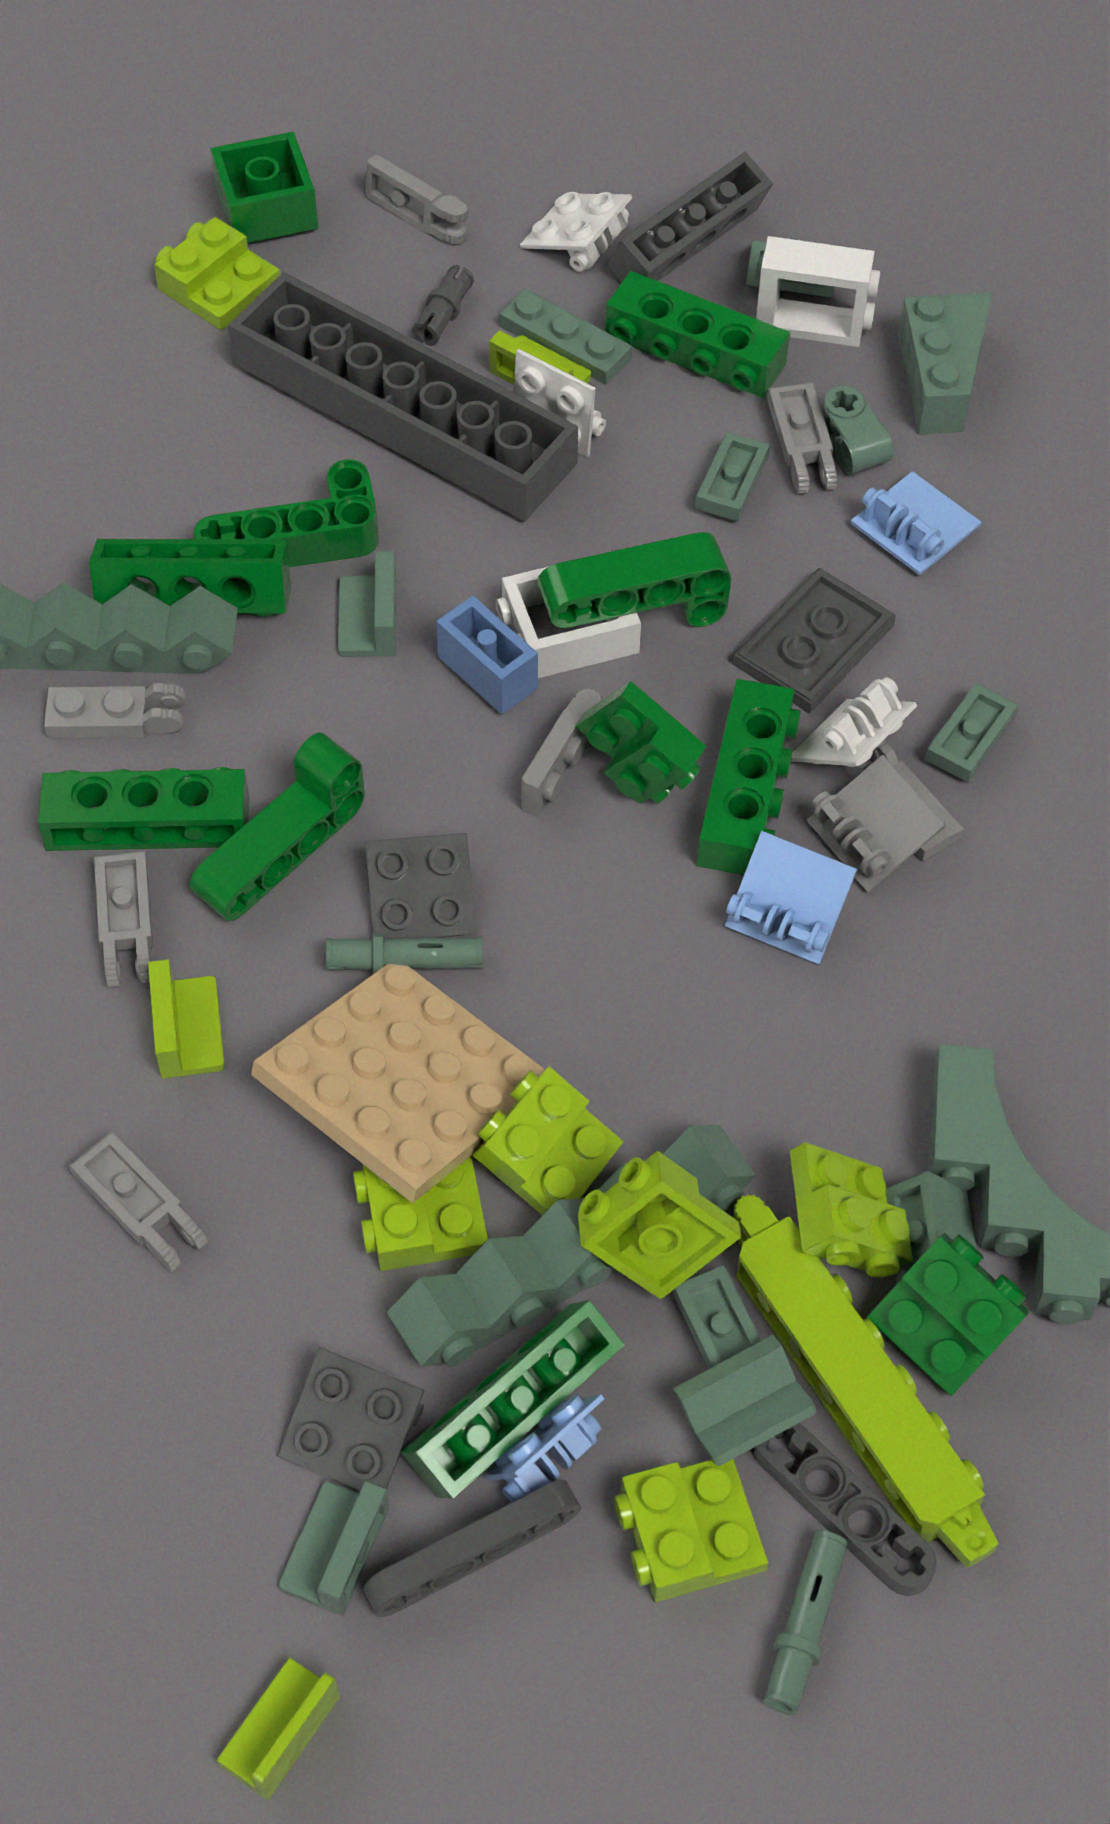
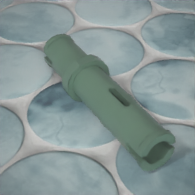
[326,933,483,974]
[763,1530,848,1715]

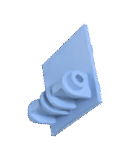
[850,471,982,575]
[725,831,857,964]
[484,1394,605,1503]

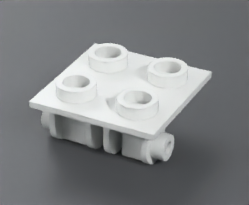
[520,192,632,272]
[514,349,606,457]
[791,677,917,767]

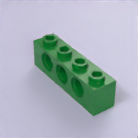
[605,270,790,398]
[89,539,291,617]
[697,678,801,875]
[38,767,249,851]
[401,1300,625,1499]

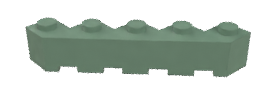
[0,582,238,674]
[387,1125,756,1367]

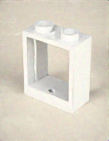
[756,236,880,347]
[495,566,641,678]

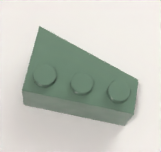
[898,292,992,434]

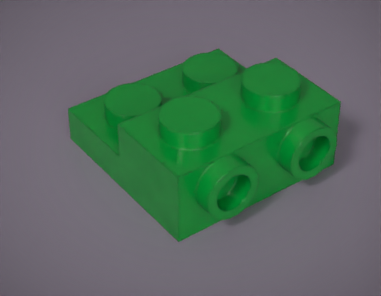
[575,681,706,804]
[867,1233,1030,1396]

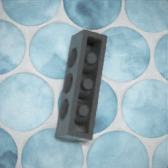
[607,151,773,282]

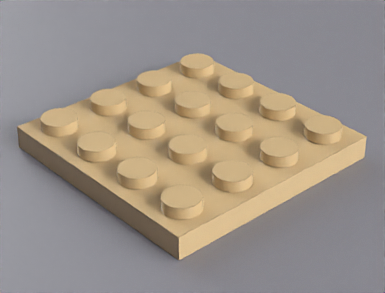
[251,964,544,1203]

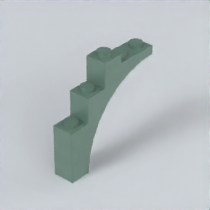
[928,1044,1110,1324]

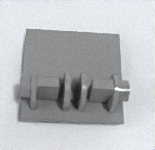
[807,755,946,893]

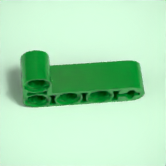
[193,459,379,568]
[537,532,731,628]
[189,732,365,921]

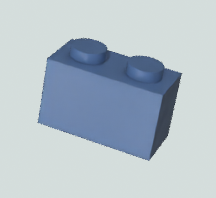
[436,596,538,715]

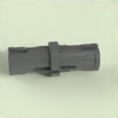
[412,265,474,346]

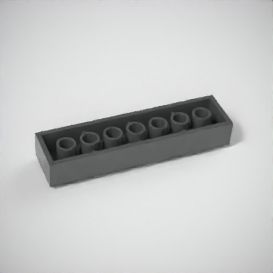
[228,272,578,521]

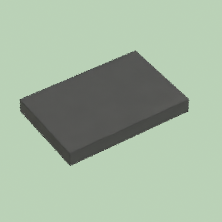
[733,568,896,714]

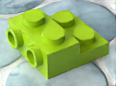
[154,217,280,331]
[473,1066,624,1216]
[790,1142,913,1277]
[578,1150,741,1300]
[353,1156,488,1272]
[614,1459,769,1603]

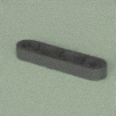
[752,1423,937,1596]
[363,1480,581,1617]

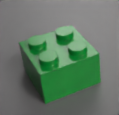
[210,131,318,243]

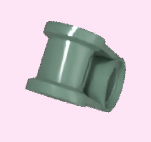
[824,385,894,476]

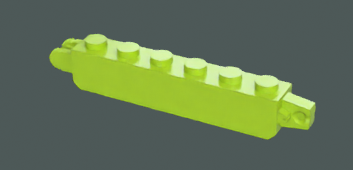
[734,1194,999,1568]

